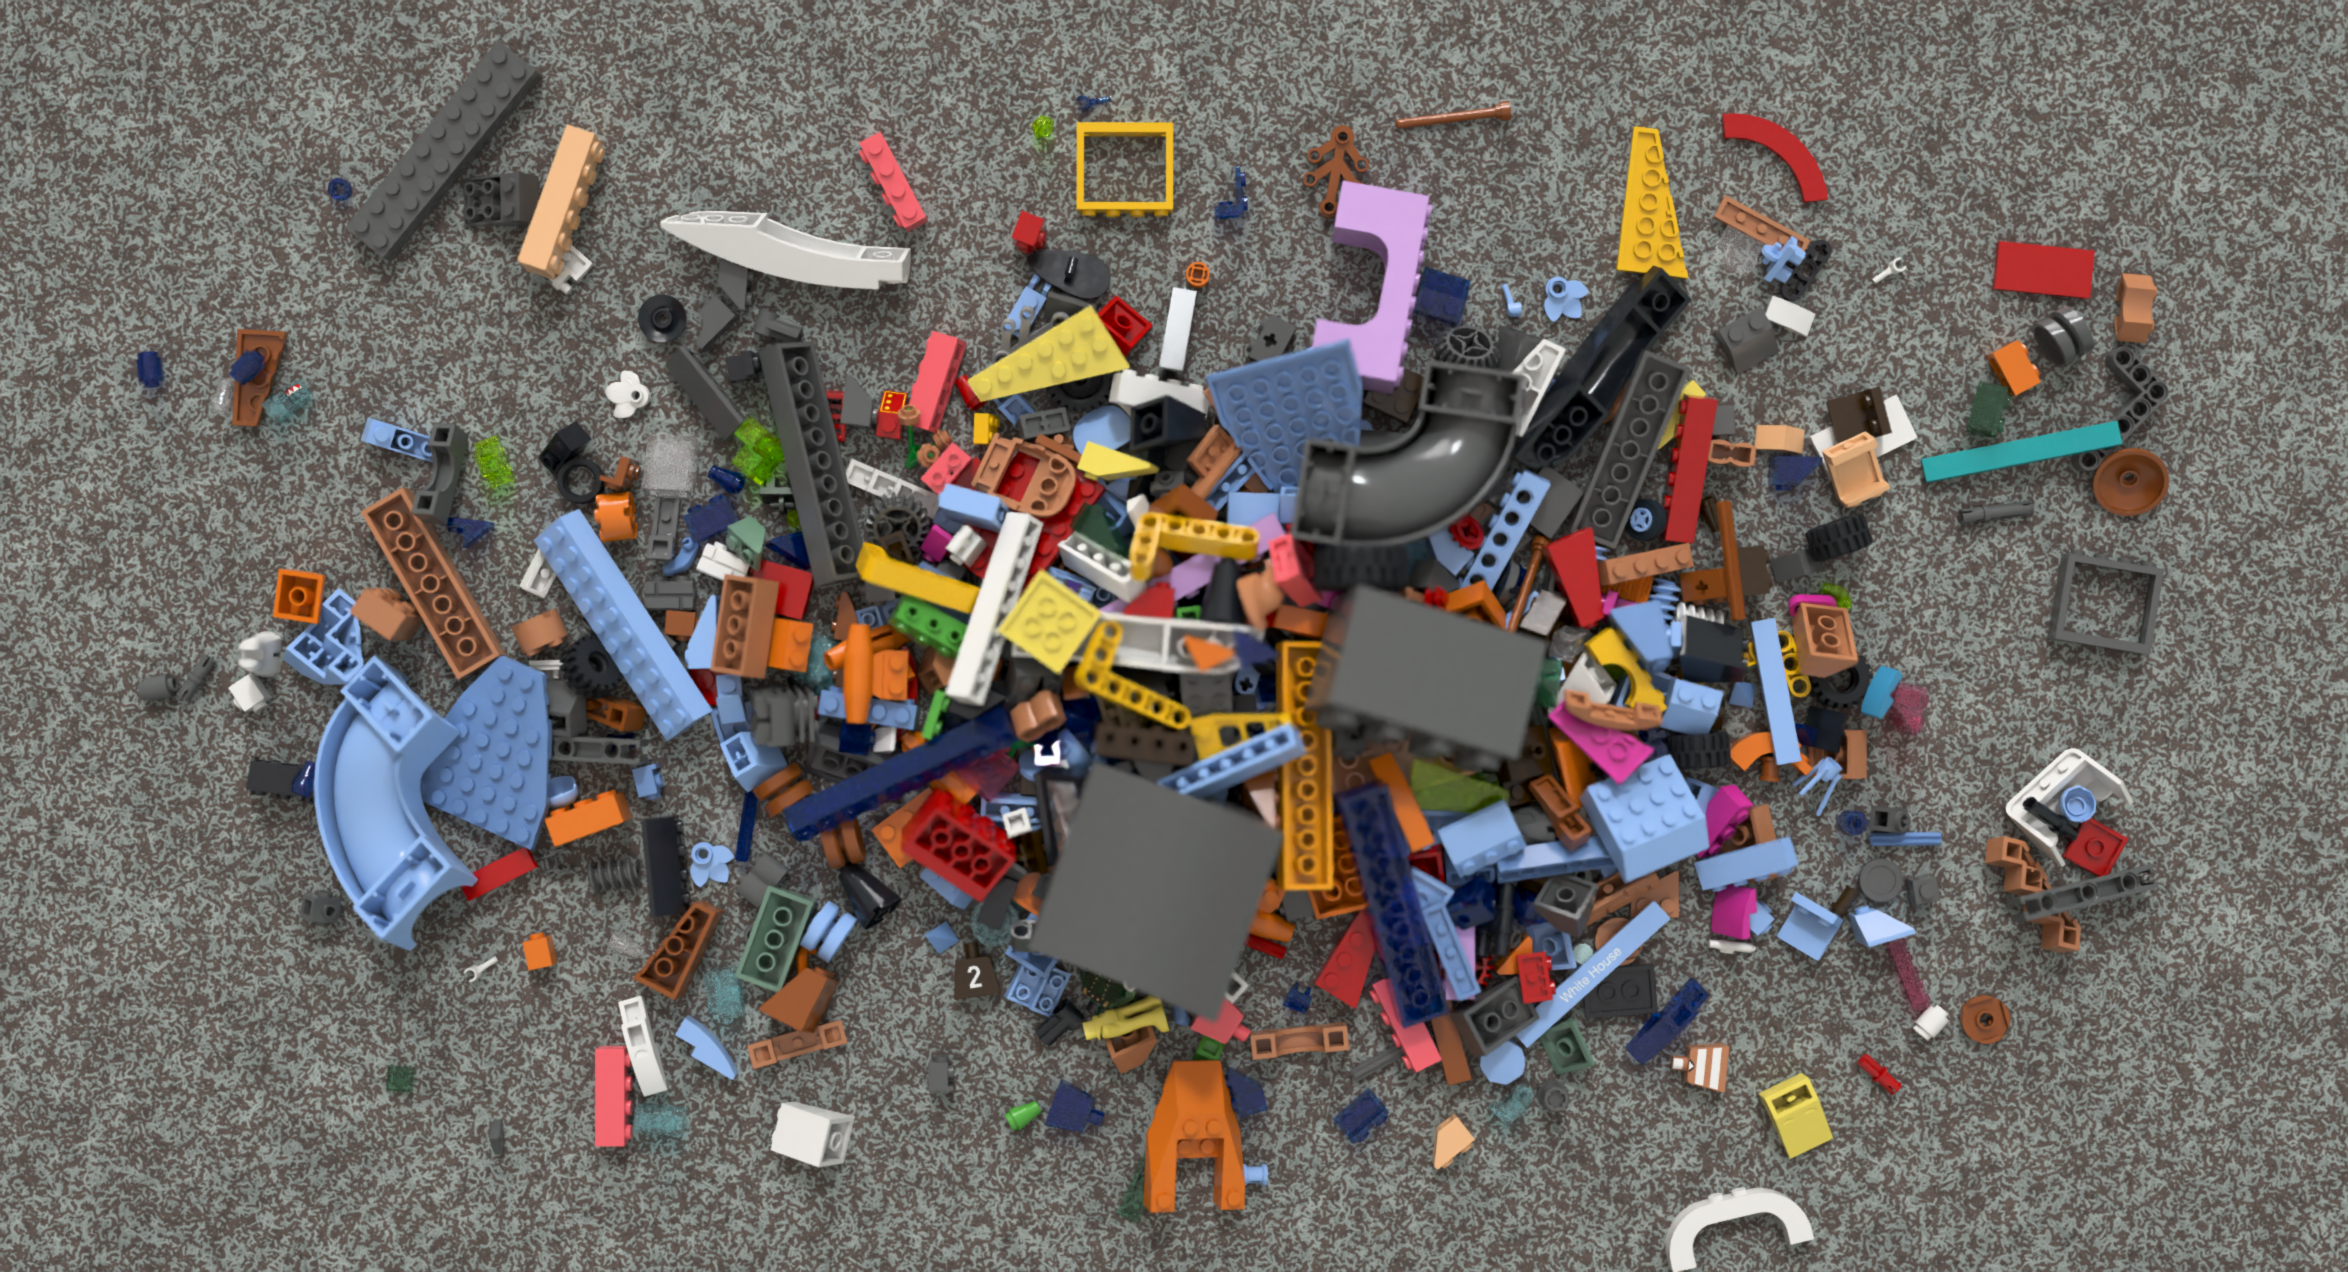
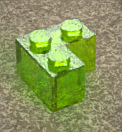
[731,416,784,486]

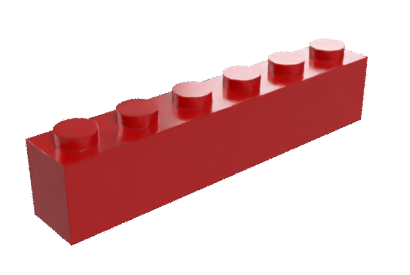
[1661,394,1718,544]

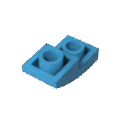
[1861,666,1903,720]

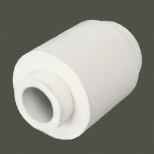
[1913,1005,1949,1041]

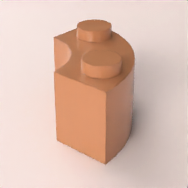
[2114,273,2157,343]

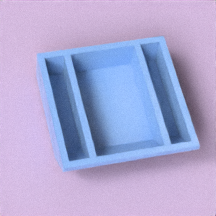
[1579,754,1709,883]

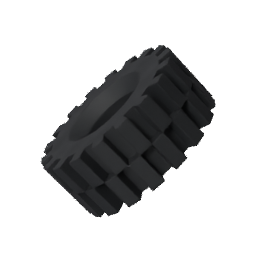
[559,635,624,700]

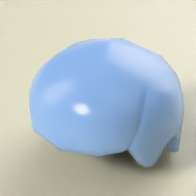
[548,776,579,808]
[2058,785,2097,823]

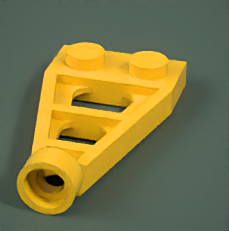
[1190,712,1294,761]

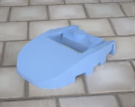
[1072,405,1137,502]

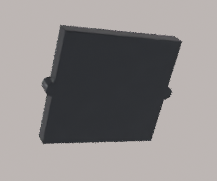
[1801,706,1848,753]

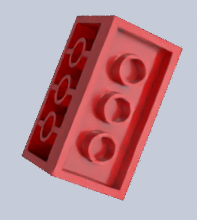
[901,786,1016,903]

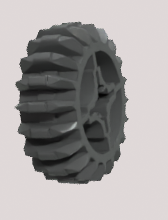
[1435,322,1500,370]
[865,491,930,552]

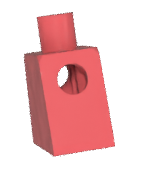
[1190,997,1251,1044]

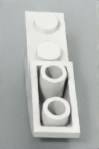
[618,995,668,1097]

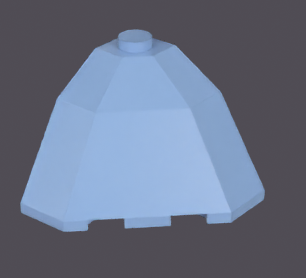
[283,588,363,684]

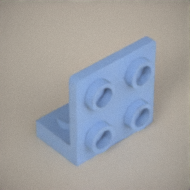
[1777,892,1844,961]

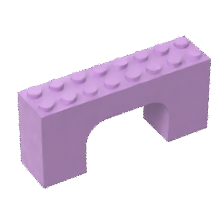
[1312,181,1432,394]

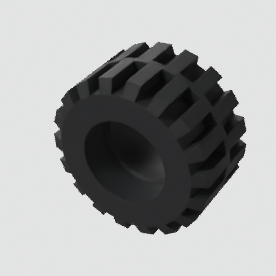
[1805,514,1873,562]
[1808,651,1873,708]
[1668,731,1731,769]

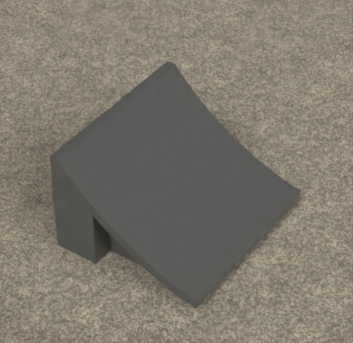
[1027,761,1284,1022]

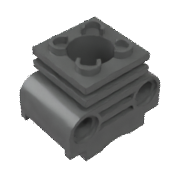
[749,683,819,747]

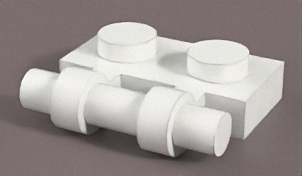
[548,245,594,295]

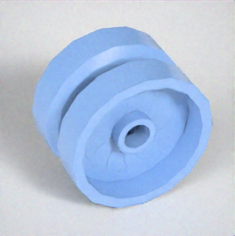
[800,901,858,963]

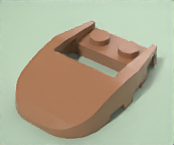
[971,433,1076,518]

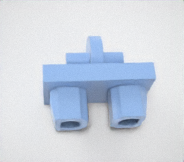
[1762,236,1806,283]

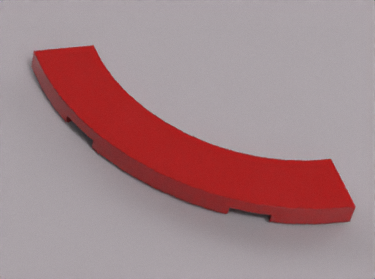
[1721,113,1828,203]

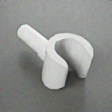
[1872,258,1906,284]
[464,956,498,982]

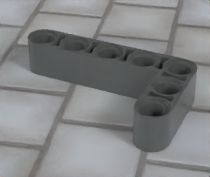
[2071,347,2169,472]

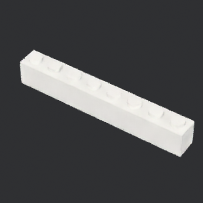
[946,512,1043,706]

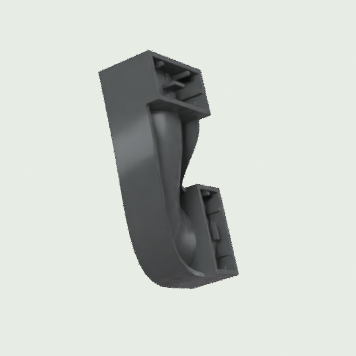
[1290,360,1528,546]

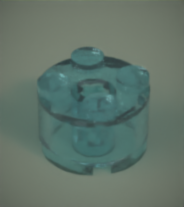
[971,898,1021,946]

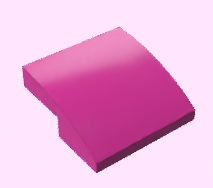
[1711,884,1757,940]

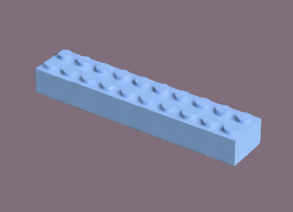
[534,509,713,741]

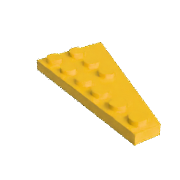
[1616,126,1689,279]

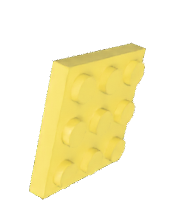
[998,569,1102,674]

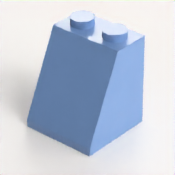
[1608,600,1672,673]

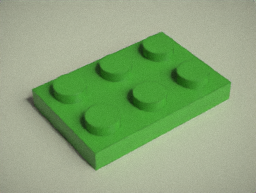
[921,689,953,740]

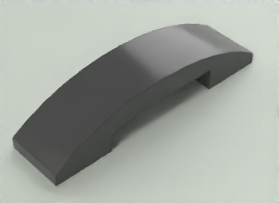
[646,467,682,561]

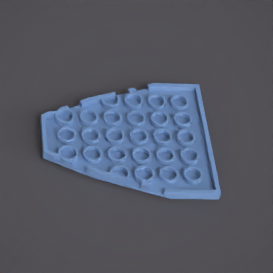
[1206,338,1363,497]
[420,656,552,850]

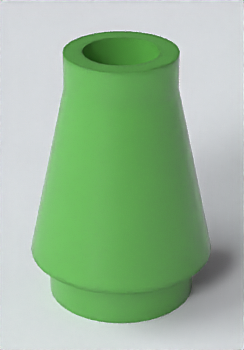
[1004,1100,1042,1131]

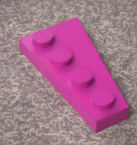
[1548,699,1654,786]

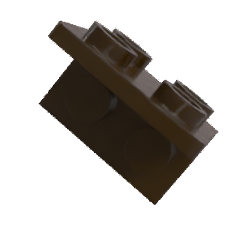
[1826,386,1892,444]

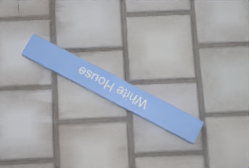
[1516,900,1671,1048]

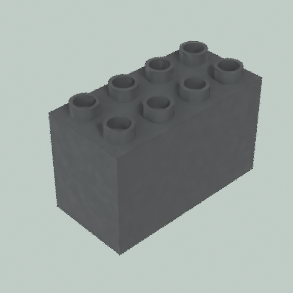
[1303,585,1547,773]

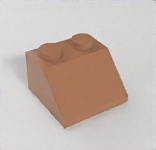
[1809,729,1867,779]

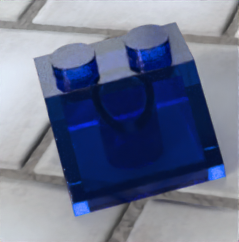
[1413,267,1471,325]

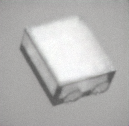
[642,432,700,499]

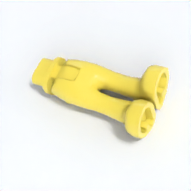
[1082,994,1170,1041]

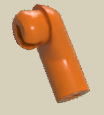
[796,946,817,975]

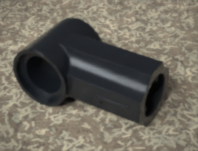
[1035,998,1085,1046]

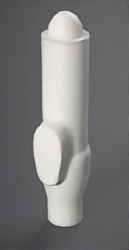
[1708,940,1756,954]

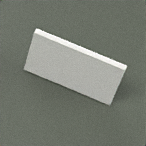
[1809,395,1918,480]

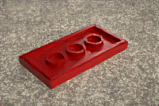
[1992,241,2095,299]

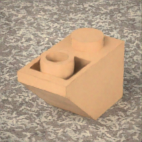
[1432,1113,1475,1170]

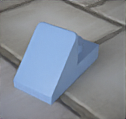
[716,674,747,725]

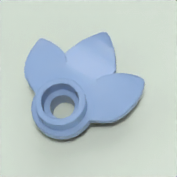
[1544,277,1588,322]
[690,842,734,887]

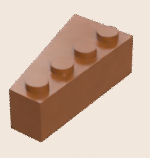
[633,900,724,1000]

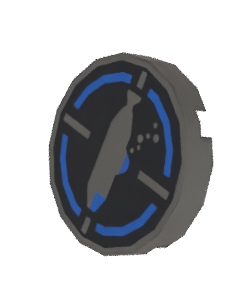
[1492,559,1520,606]

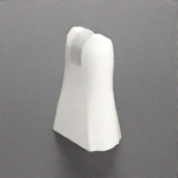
[239,631,281,678]

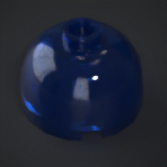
[1513,882,1547,927]

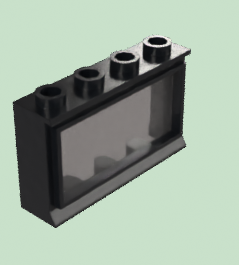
[1033,766,1089,866]

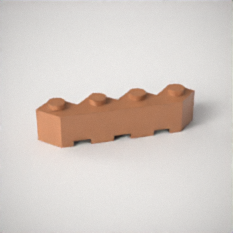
[1985,836,2081,953]

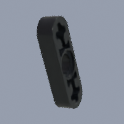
[1779,240,1832,301]

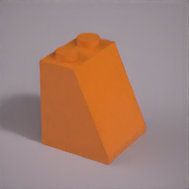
[767,618,813,672]

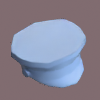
[1479,1038,1525,1085]

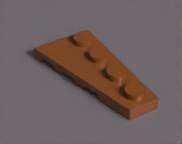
[232,329,288,427]

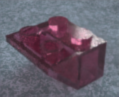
[1886,682,1929,736]

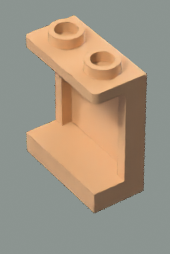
[1822,431,1890,508]

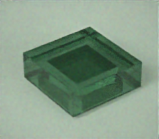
[386,1065,415,1092]

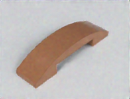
[1564,689,1663,730]
[747,1019,848,1069]

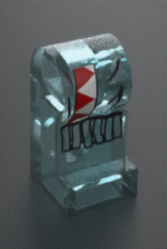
[261,379,313,423]
[1488,1082,1534,1127]

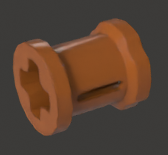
[1758,756,1781,782]

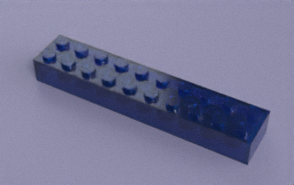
[1334,779,1450,1028]

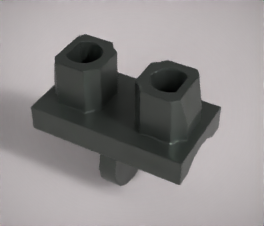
[760,477,795,516]

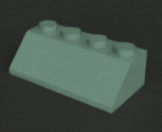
[735,885,818,992]

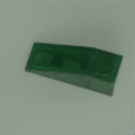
[1069,502,1130,562]

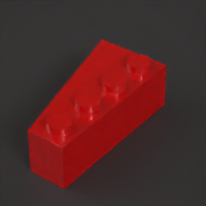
[1313,906,1382,1009]

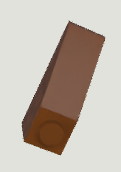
[586,694,646,732]

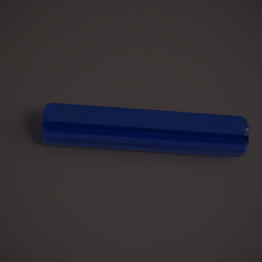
[735,791,758,862]

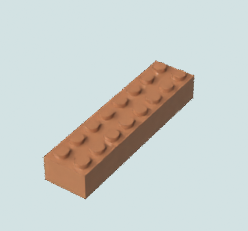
[361,487,507,680]

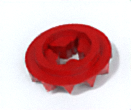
[1448,515,1484,551]

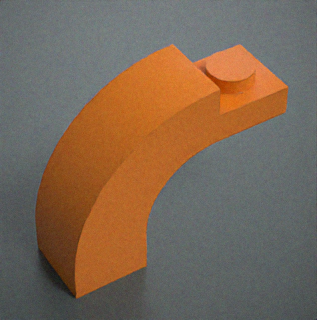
[1730,731,1813,776]

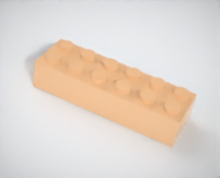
[517,125,605,280]

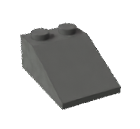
[1449,976,1539,1056]

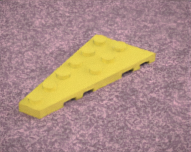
[968,305,1130,402]

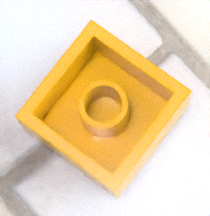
[973,413,1000,446]

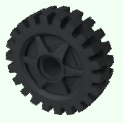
[1046,371,1116,413]

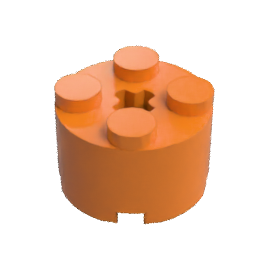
[594,491,638,542]

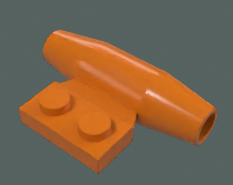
[824,624,915,696]
[843,624,908,723]
[1248,878,1295,942]

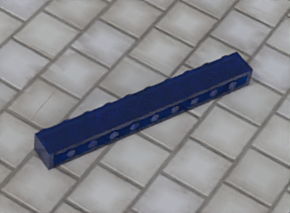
[782,706,1019,843]

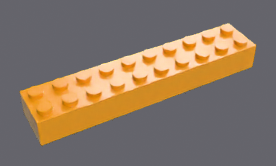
[1276,642,1333,890]

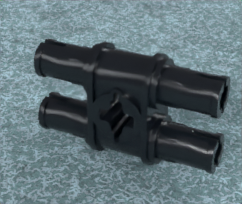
[1475,883,1516,958]

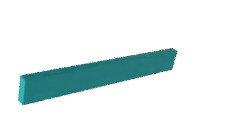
[1921,421,2123,484]

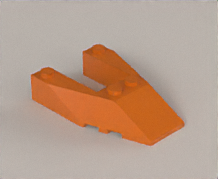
[1143,1060,1245,1212]

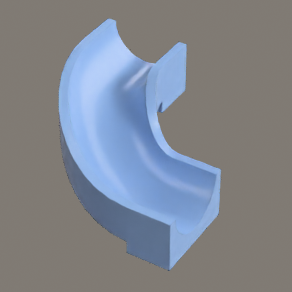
[314,655,479,951]

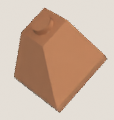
[1105,1012,1157,1074]

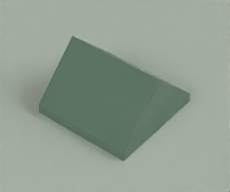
[1539,1016,1595,1075]

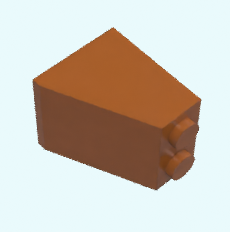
[759,966,840,1033]

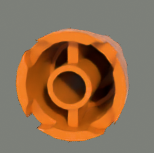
[900,729,987,804]

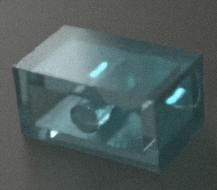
[704,965,746,1020]
[633,1103,688,1136]

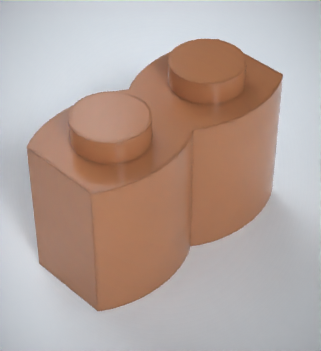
[1707,440,1756,468]
[1010,690,1066,743]

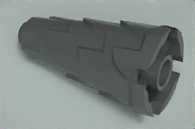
[1509,802,1556,846]

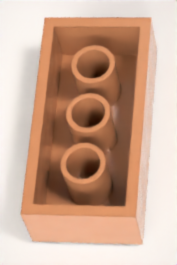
[710,574,779,679]

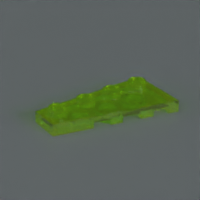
[1411,758,1510,813]

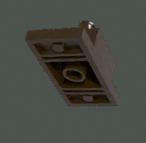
[1496,712,1554,807]

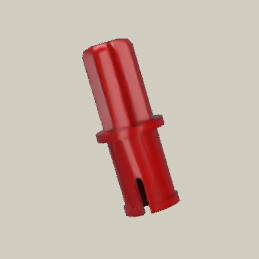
[1858,1054,1902,1095]

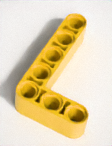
[1130,513,1259,581]
[855,542,981,614]
[1075,621,1191,729]
[1678,631,1811,697]

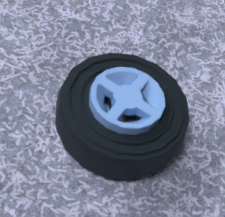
[1625,499,1667,541]

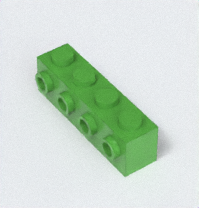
[888,594,968,661]

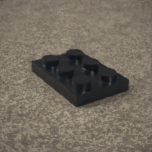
[1583,964,1658,1018]

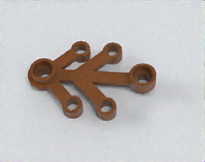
[1302,125,1369,219]

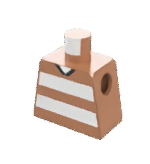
[1670,1043,1729,1092]

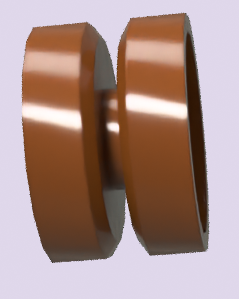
[752,761,815,819]
[819,810,866,869]

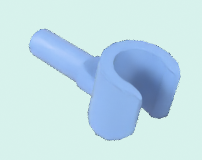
[1502,284,1522,317]

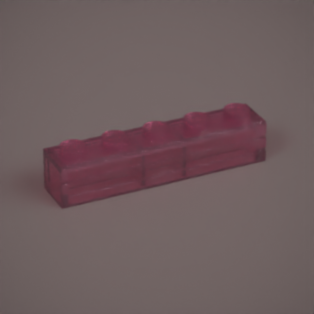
[1885,938,1931,1012]

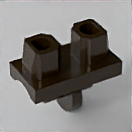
[1015,829,1048,874]

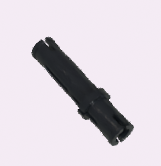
[2023,797,2079,841]

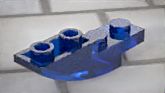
[1625,978,1710,1065]

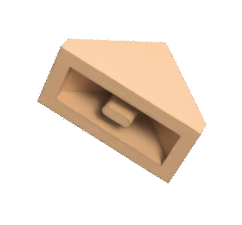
[1754,425,1805,454]

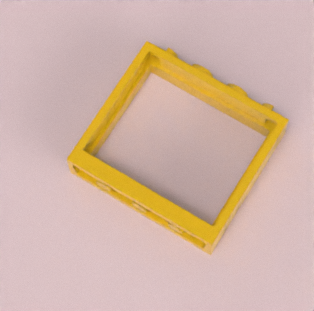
[1077,122,1173,217]

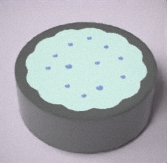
[1572,941,1595,965]

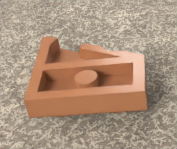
[1629,870,1679,918]

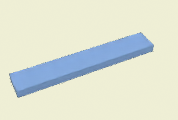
[1749,618,1801,765]

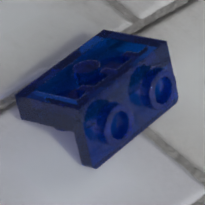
[1332,1087,1389,1144]

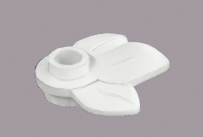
[605,371,651,418]

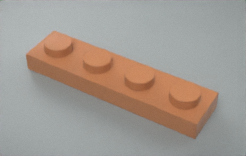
[1713,195,1810,252]

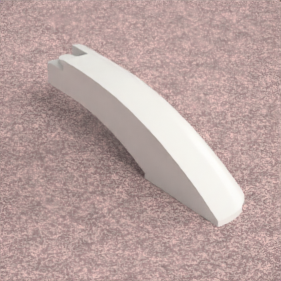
[660,211,911,289]
[1012,611,1264,674]

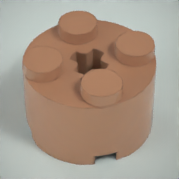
[511,608,568,657]

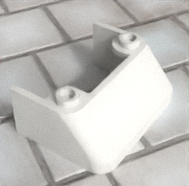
[2006,748,2133,867]

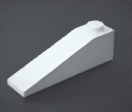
[1513,339,1566,439]

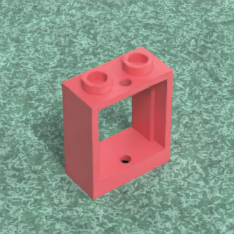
[921,442,973,495]
[1268,533,1323,608]

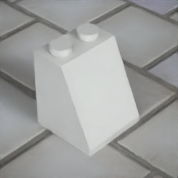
[1548,648,1617,725]
[771,1102,855,1167]

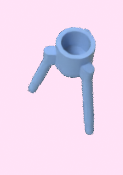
[1792,757,1842,816]

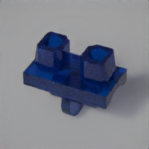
[1639,727,1668,761]

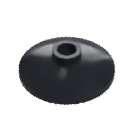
[638,294,687,343]

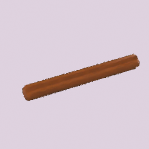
[1717,500,1746,621]

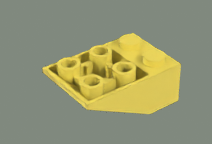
[1758,1073,1833,1159]

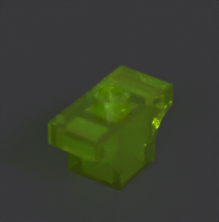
[473,435,516,489]

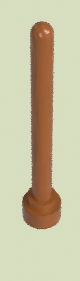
[1395,101,1511,129]
[1506,535,1551,633]

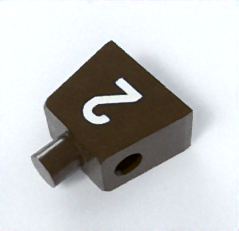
[954,941,1001,1000]

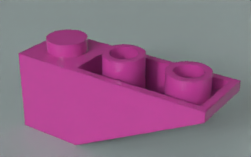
[1697,785,1753,858]

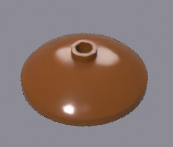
[2092,448,2169,516]

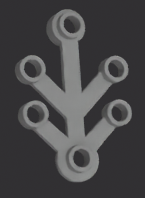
[992,306,1070,364]

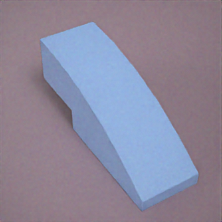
[675,1015,739,1080]

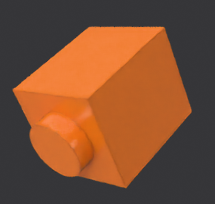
[523,932,557,971]

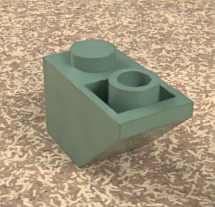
[726,516,766,571]

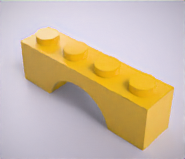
[1583,628,1667,712]

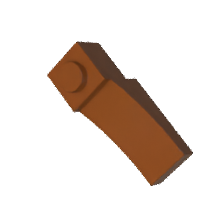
[1529,773,1592,851]

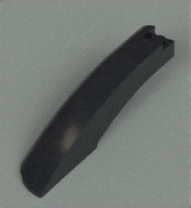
[1513,266,1692,468]

